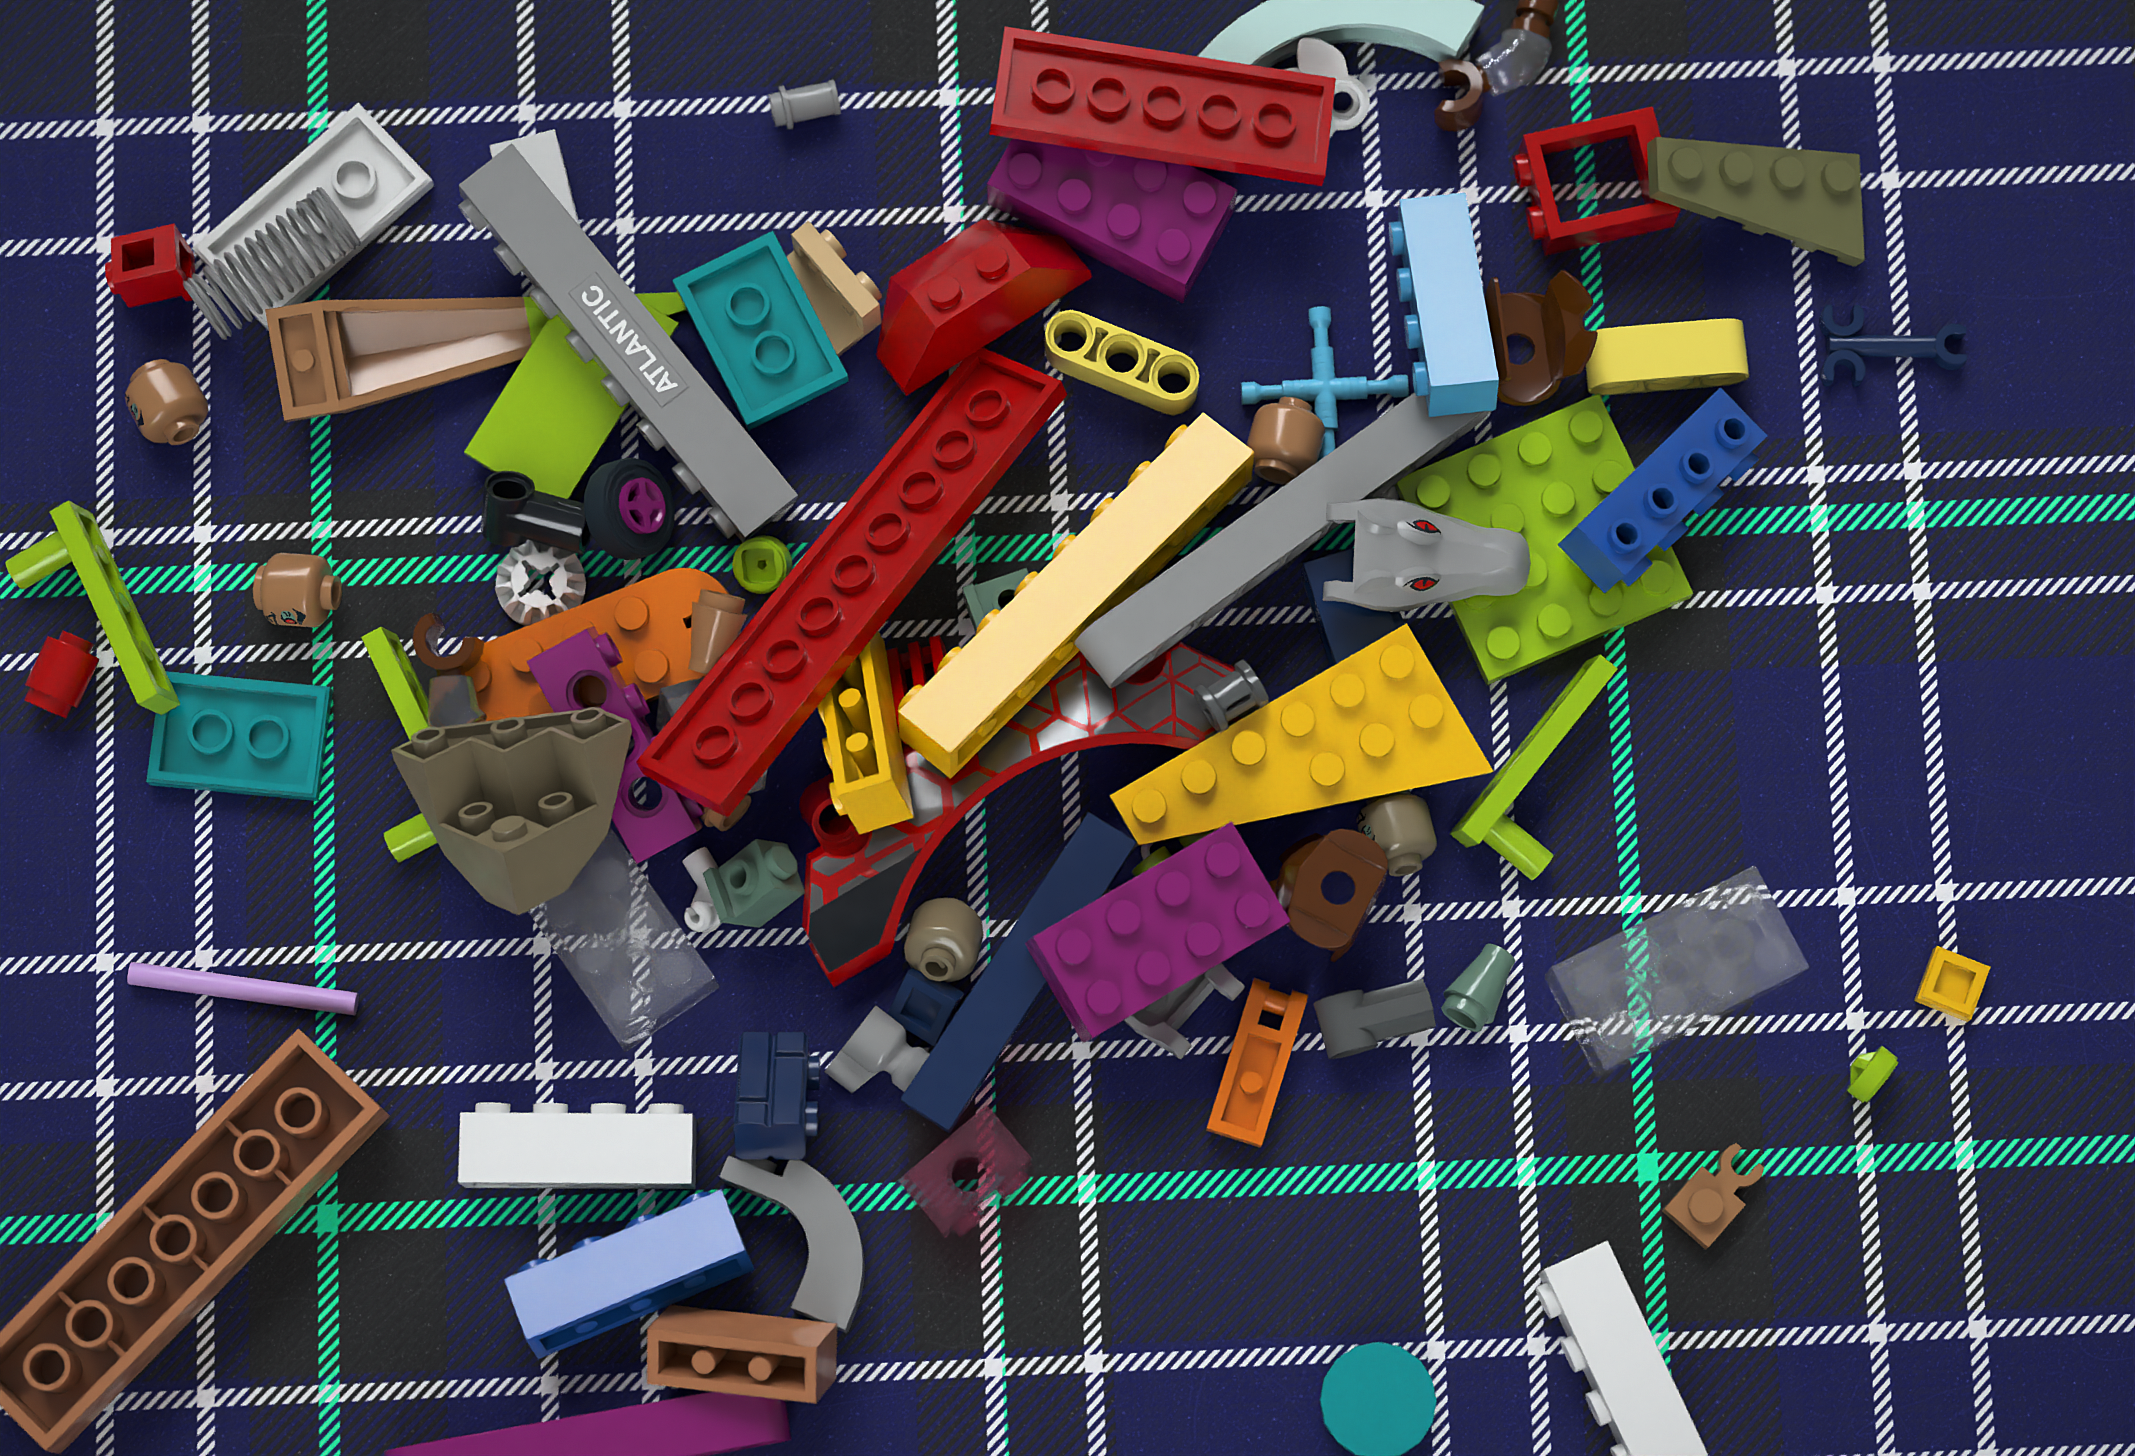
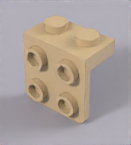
[786,220,882,357]

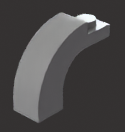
[719,1156,865,1333]

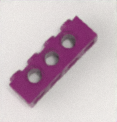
[526,626,705,864]

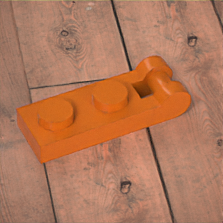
[1206,978,1309,1148]

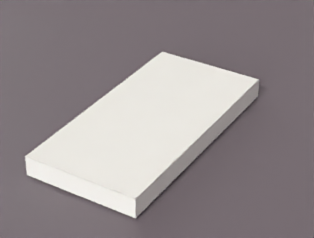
[192,103,434,331]

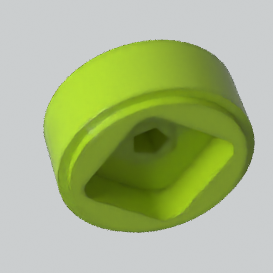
[732,535,792,594]
[1846,1045,1898,1103]

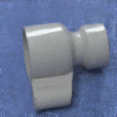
[824,1005,929,1093]

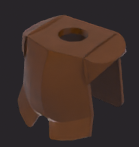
[1484,270,1598,406]
[1268,829,1389,963]

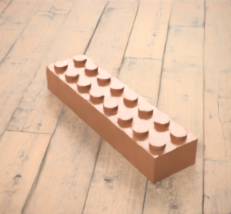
[0,1029,390,1454]

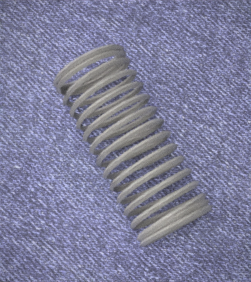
[183,187,361,340]

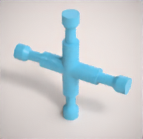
[1241,307,1409,461]

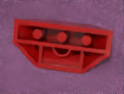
[876,219,1092,396]

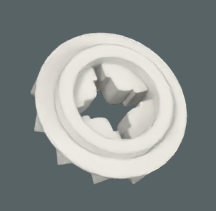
[495,540,586,626]

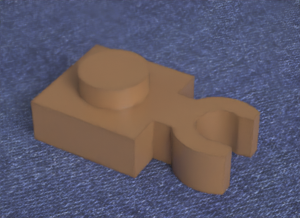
[1662,1143,1764,1249]

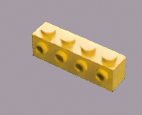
[817,631,914,835]

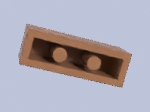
[647,1305,837,1403]

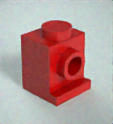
[105,224,195,308]

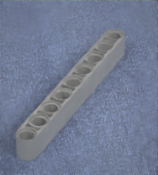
[1074,392,1491,688]

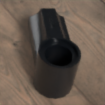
[481,471,592,555]

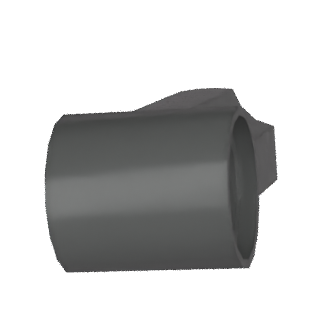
[1313,978,1436,1059]

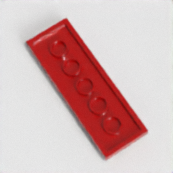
[989,27,1336,186]

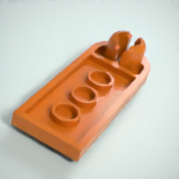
[447,568,741,724]

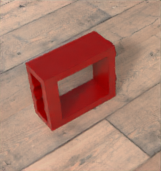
[1512,106,1681,255]

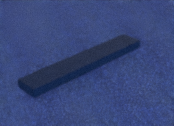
[900,812,1137,1133]

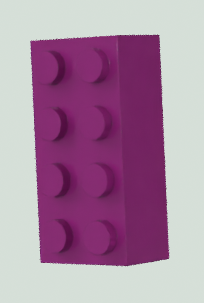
[987,138,1237,303]
[1024,821,1291,1043]

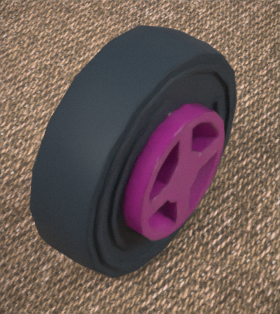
[584,458,675,560]

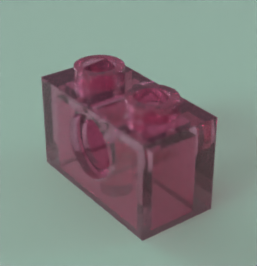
[898,1105,1032,1238]

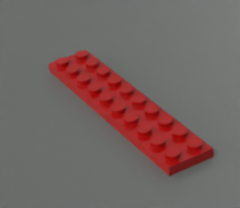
[636,347,1067,818]

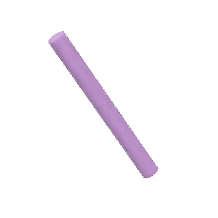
[127,962,359,1015]

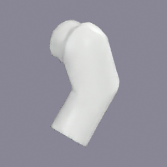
[682,847,722,933]

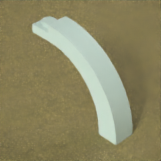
[1198,0,1485,68]

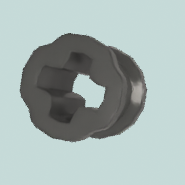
[1193,660,1269,733]

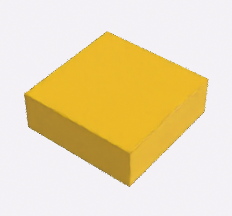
[1914,946,1990,1022]

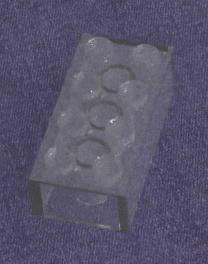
[528,826,720,1053]
[1544,866,1810,1078]

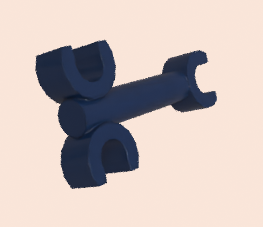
[1819,305,1967,387]

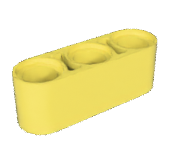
[1045,310,1199,415]
[1586,318,1749,395]

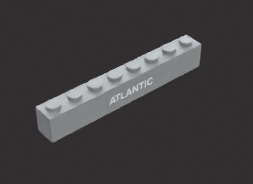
[458,143,798,542]

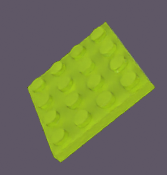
[1394,393,1693,686]

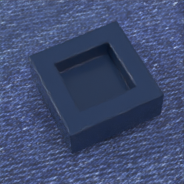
[887,967,964,1046]

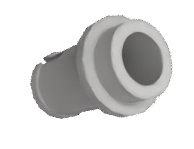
[769,80,841,130]

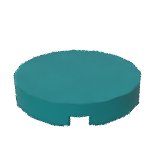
[1319,1342,1437,1456]

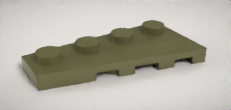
[1647,137,1865,267]

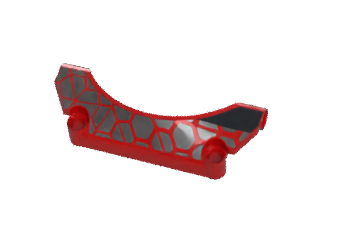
[799,641,1260,988]

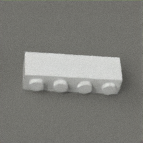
[458,1102,697,1189]
[1536,1241,1708,1456]

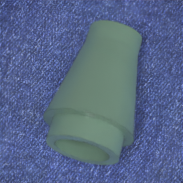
[1441,944,1515,1032]

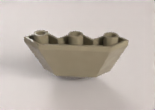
[391,707,632,915]

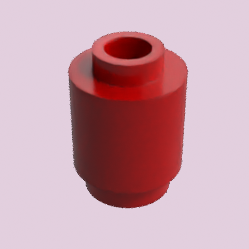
[24,630,100,719]

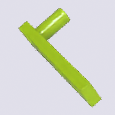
[6,500,180,715]
[361,627,441,862]
[1449,654,1618,881]

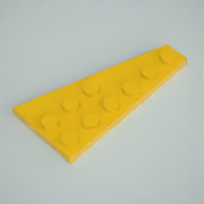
[1109,623,1494,846]

